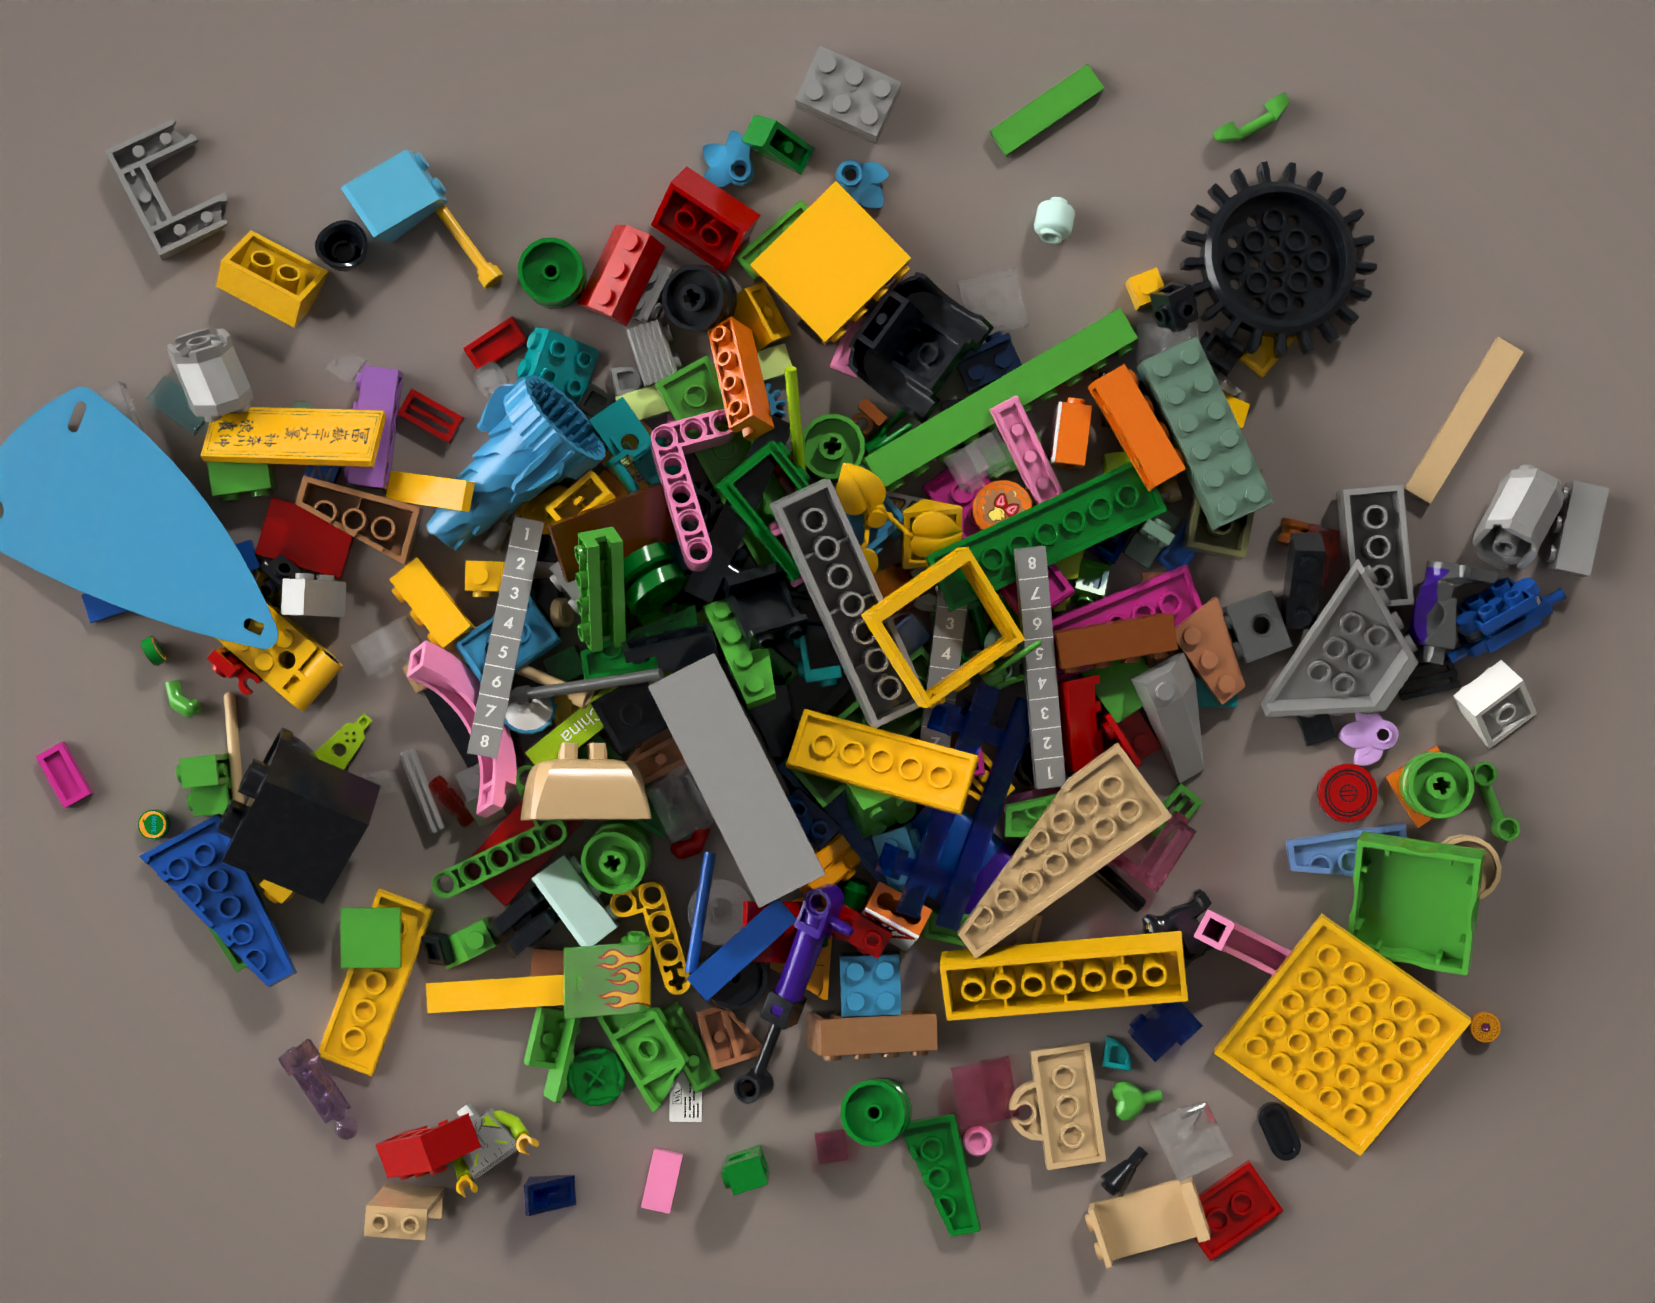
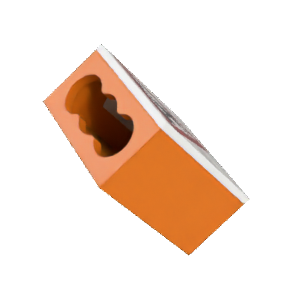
[1048,398,1092,470]
[860,881,932,952]

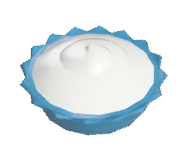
[504,685,558,735]

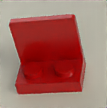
[1099,710,1162,768]

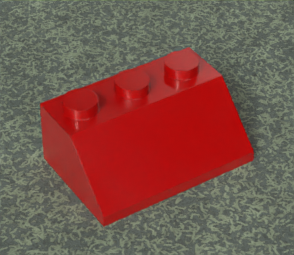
[651,166,761,273]
[577,225,665,327]

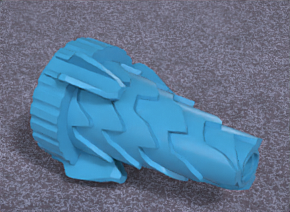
[426,375,606,551]

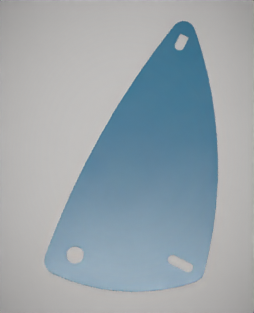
[0,387,278,649]

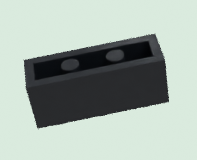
[1280,533,1326,629]

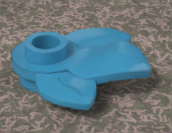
[703,130,755,188]
[836,160,889,209]

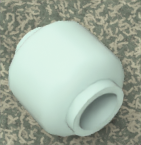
[1034,197,1075,244]

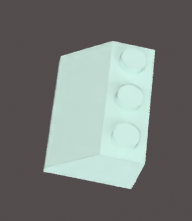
[531,853,620,946]

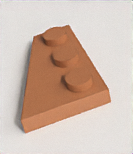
[1175,597,1246,705]

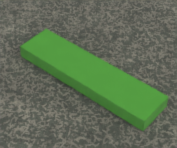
[989,64,1104,157]

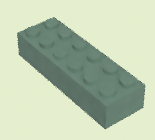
[1136,337,1274,531]

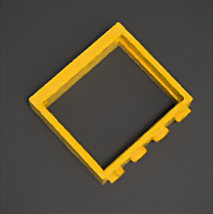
[861,547,1025,709]

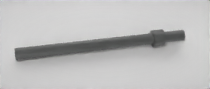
[508,668,664,705]

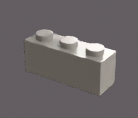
[1545,481,1609,577]

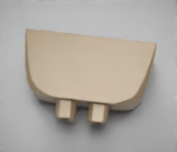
[520,743,651,821]

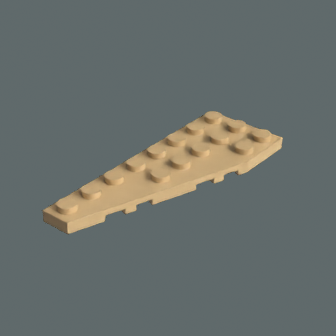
[957,742,1172,958]

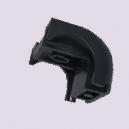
[848,272,994,423]

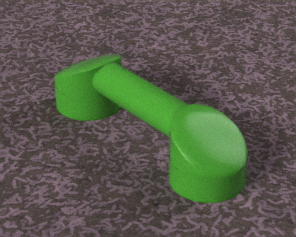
[1212,92,1290,143]
[1471,762,1520,841]

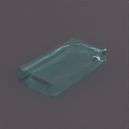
[146,376,206,436]

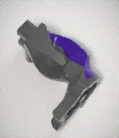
[1403,561,1498,665]

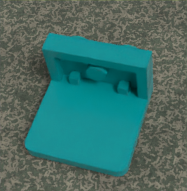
[516,327,599,404]
[794,630,844,687]

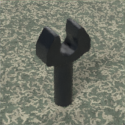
[719,545,750,589]

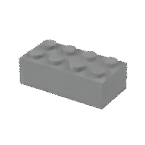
[1336,484,1414,607]

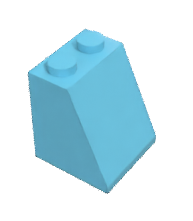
[340,149,448,243]

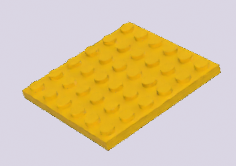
[1214,913,1472,1156]

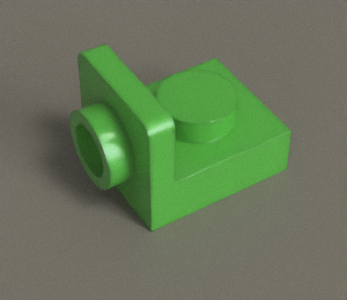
[1070,558,1111,607]

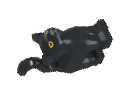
[1142,889,1216,969]

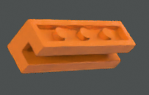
[707,317,774,442]
[1087,364,1186,491]

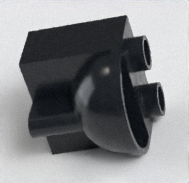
[216,727,381,904]

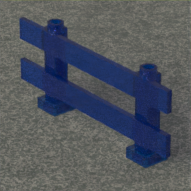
[875,682,1029,931]

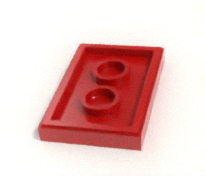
[255,497,354,579]
[1194,1160,1284,1262]

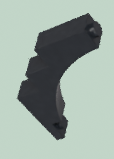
[621,622,796,758]

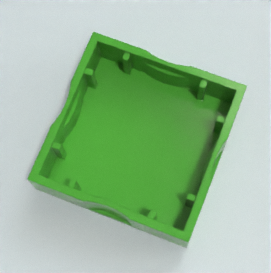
[1348,831,1485,976]

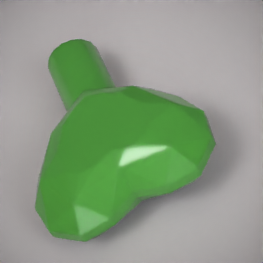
[1112,1081,1162,1120]

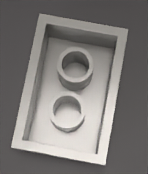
[795,45,901,144]

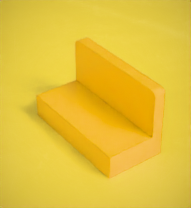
[733,282,791,352]

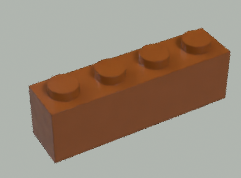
[1053,612,1178,673]

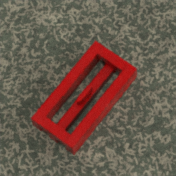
[397,388,465,444]

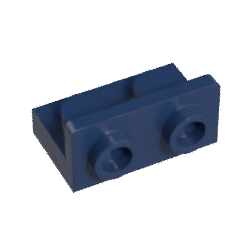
[957,331,1022,393]
[785,787,840,849]

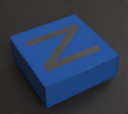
[305,465,341,484]

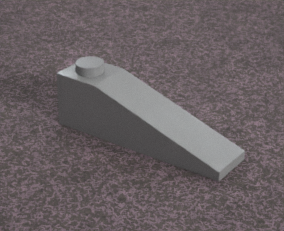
[1131,651,1205,784]

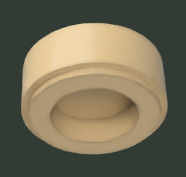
[550,598,575,628]

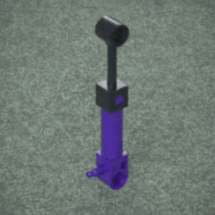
[734,884,854,1104]

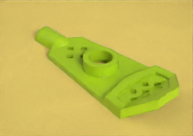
[314,713,373,770]

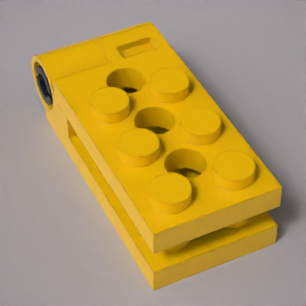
[216,599,343,712]

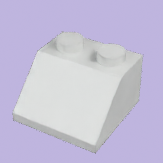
[1453,660,1537,749]

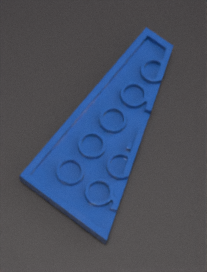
[139,814,297,987]

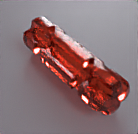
[428,775,475,827]

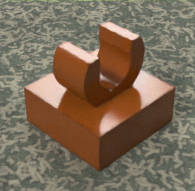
[852,397,887,435]

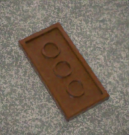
[547,483,677,583]

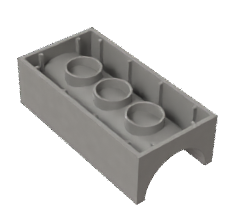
[648,653,826,908]

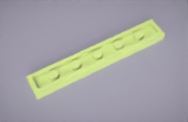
[615,343,792,421]

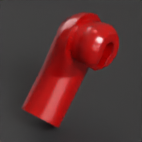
[670,823,711,859]

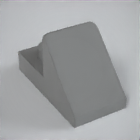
[454,763,508,828]

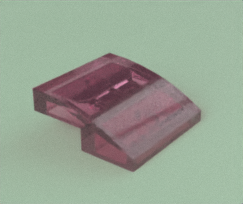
[951,1055,1019,1128]

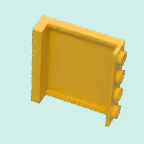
[750,181,911,346]

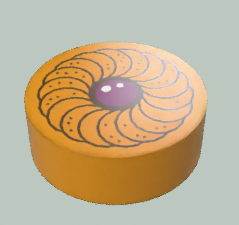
[1468,1011,1501,1043]

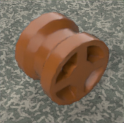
[1276,518,1311,545]

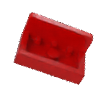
[832,904,892,959]

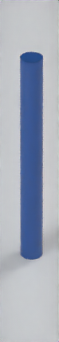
[685,852,716,973]

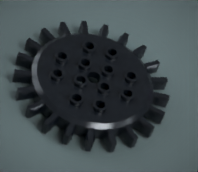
[1180,161,1377,358]

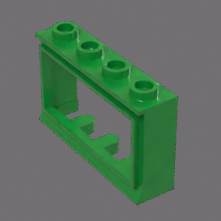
[714,440,811,582]

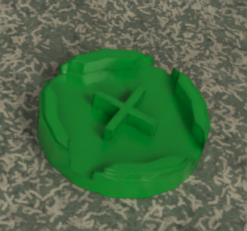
[567,1046,626,1106]

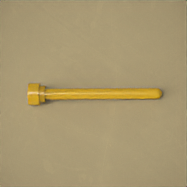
[435,204,504,289]

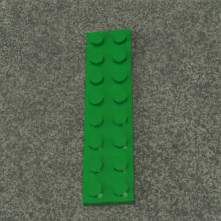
[924,461,1168,612]

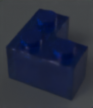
[1127,1002,1203,1062]

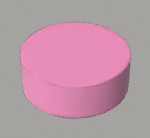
[962,1125,993,1157]

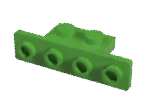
[524,1006,581,1103]

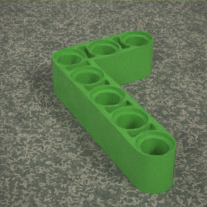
[431,764,570,898]

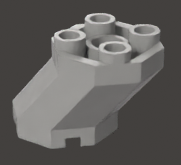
[166,328,254,422]
[1472,465,1564,569]

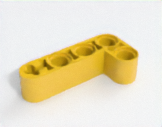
[610,880,692,995]

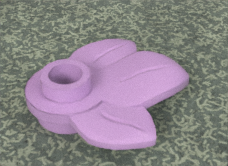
[1338,711,1399,766]

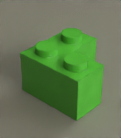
[176,753,232,817]

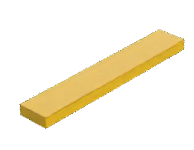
[426,974,582,1013]

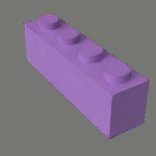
[344,365,404,490]

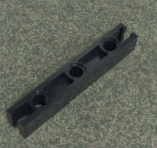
[684,415,790,604]

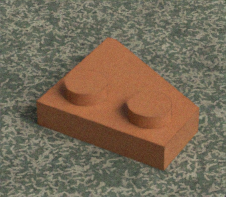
[626,728,686,785]
[695,1007,763,1070]

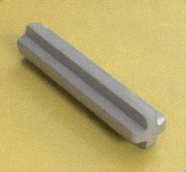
[400,749,445,834]

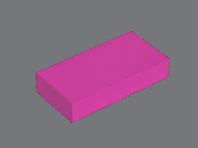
[35,742,93,808]

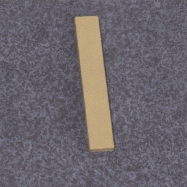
[1404,337,1524,505]

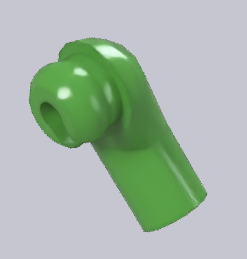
[165,680,201,718]

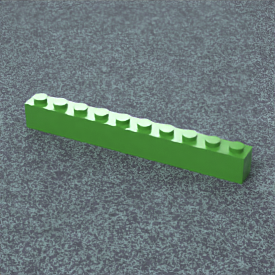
[862,308,1138,492]

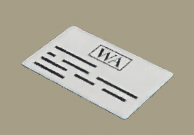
[669,1071,702,1122]

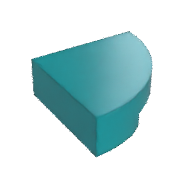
[1101,1036,1132,1071]

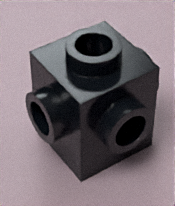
[1149,282,1199,332]
[256,553,303,607]

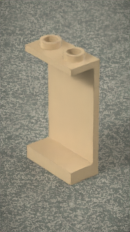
[1085,1175,1210,1269]
[364,1183,445,1240]

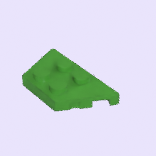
[596,1007,690,1112]

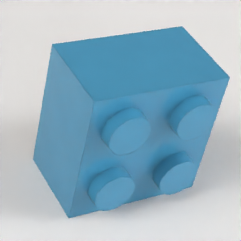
[840,951,901,1017]

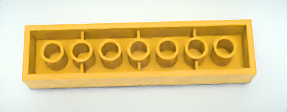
[939,931,1188,1021]

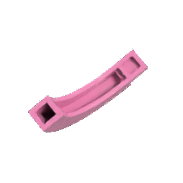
[407,640,517,818]
[1193,909,1291,975]

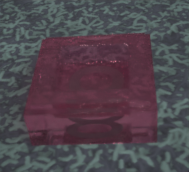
[815,1129,848,1164]

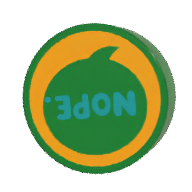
[141,635,167,666]
[138,809,170,839]

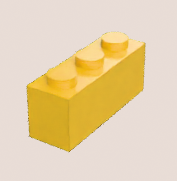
[389,557,475,652]

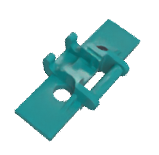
[588,397,703,533]

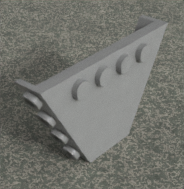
[1260,558,1418,719]

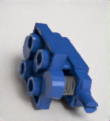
[1446,577,1567,665]

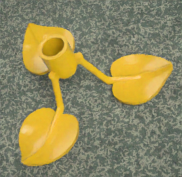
[835,463,962,576]

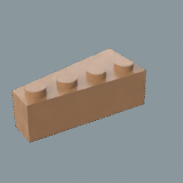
[295,475,424,566]
[807,1010,938,1061]

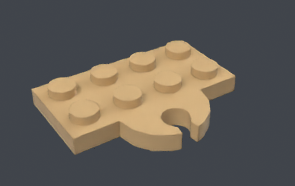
[1008,1041,1106,1170]

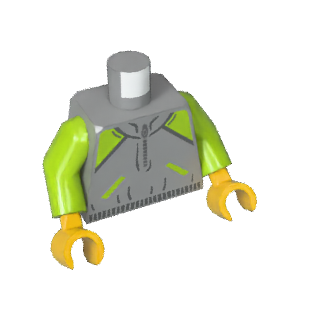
[453,1102,539,1198]

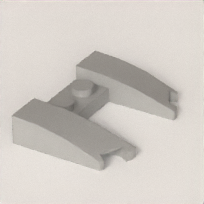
[104,119,228,261]

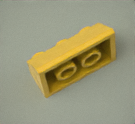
[216,230,329,328]

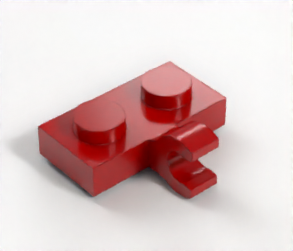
[206,647,263,695]

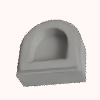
[610,365,643,397]

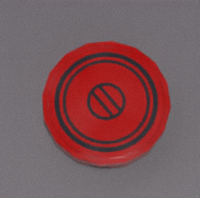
[1317,763,1378,823]

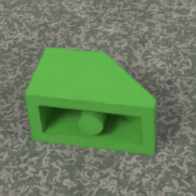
[445,916,501,970]

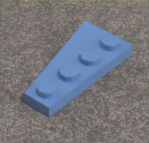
[1285,822,1407,877]

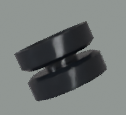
[662,265,737,332]
[487,886,561,958]
[698,946,768,1011]

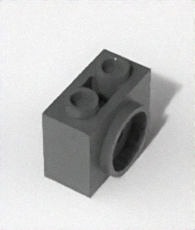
[1222,590,1293,663]

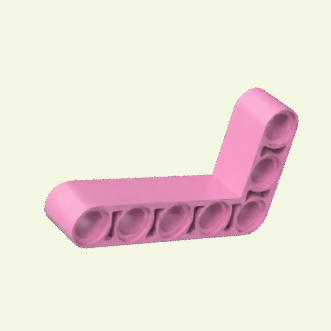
[650,409,735,572]

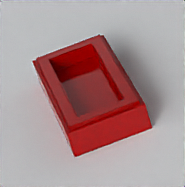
[463,316,528,374]

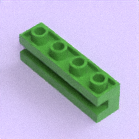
[574,526,626,652]

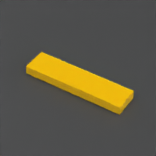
[386,471,475,512]

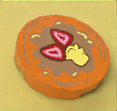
[973,480,1032,531]

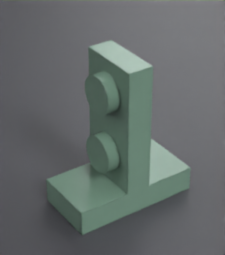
[1122,511,1180,569]

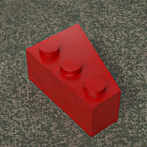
[1057,675,1103,773]
[376,1113,481,1180]

